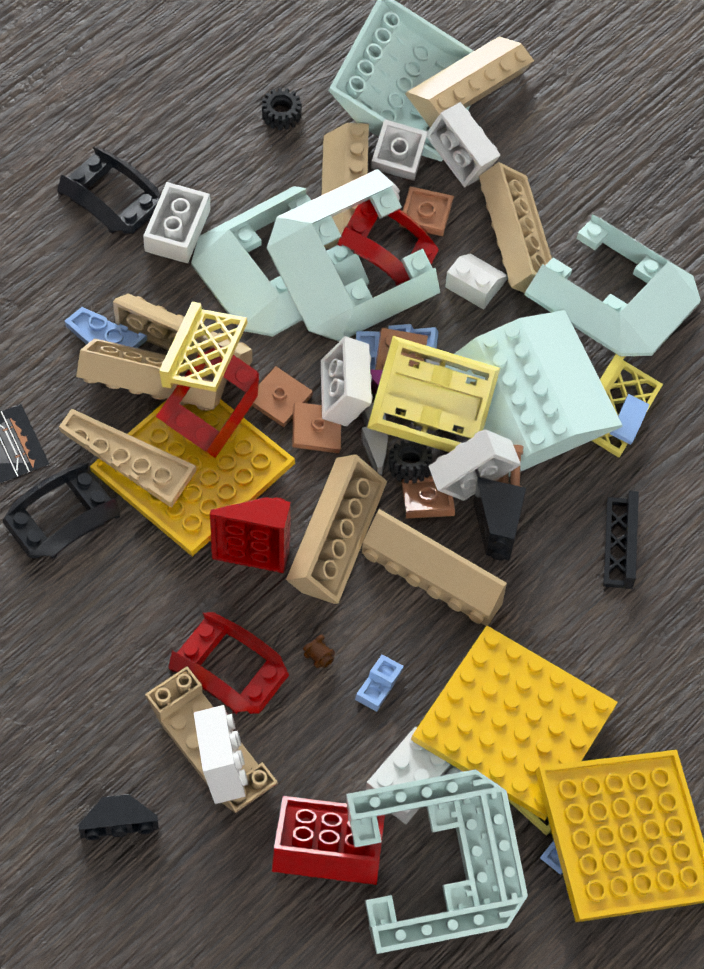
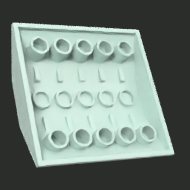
[328,0,474,162]
[445,310,623,477]

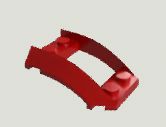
[337,199,439,286]
[156,346,259,458]
[168,612,289,714]

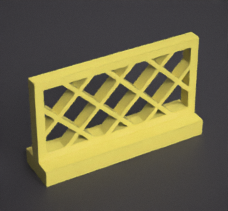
[159,302,248,392]
[592,354,663,457]

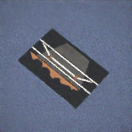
[0,404,49,483]

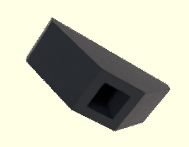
[78,794,159,840]

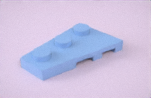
[65,307,147,348]

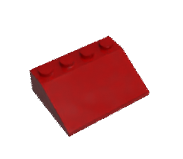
[210,497,291,573]
[272,796,385,885]

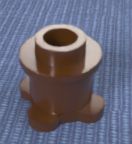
[303,635,335,668]

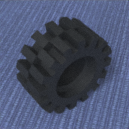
[262,88,302,130]
[389,440,432,484]

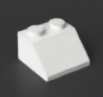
[371,119,428,181]
[445,254,508,310]

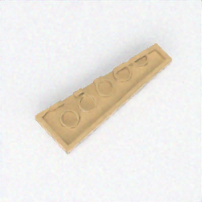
[59,409,196,507]

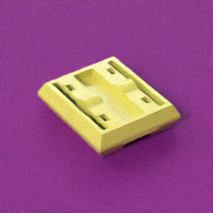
[367,336,500,453]

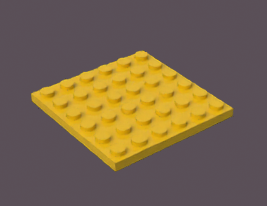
[90,399,295,557]
[411,626,618,821]
[535,750,704,922]

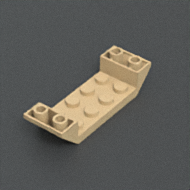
[145,667,278,813]

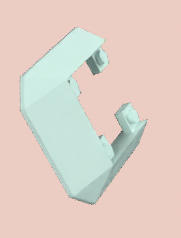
[267,169,440,342]
[191,186,369,337]
[524,214,701,356]
[346,769,528,954]

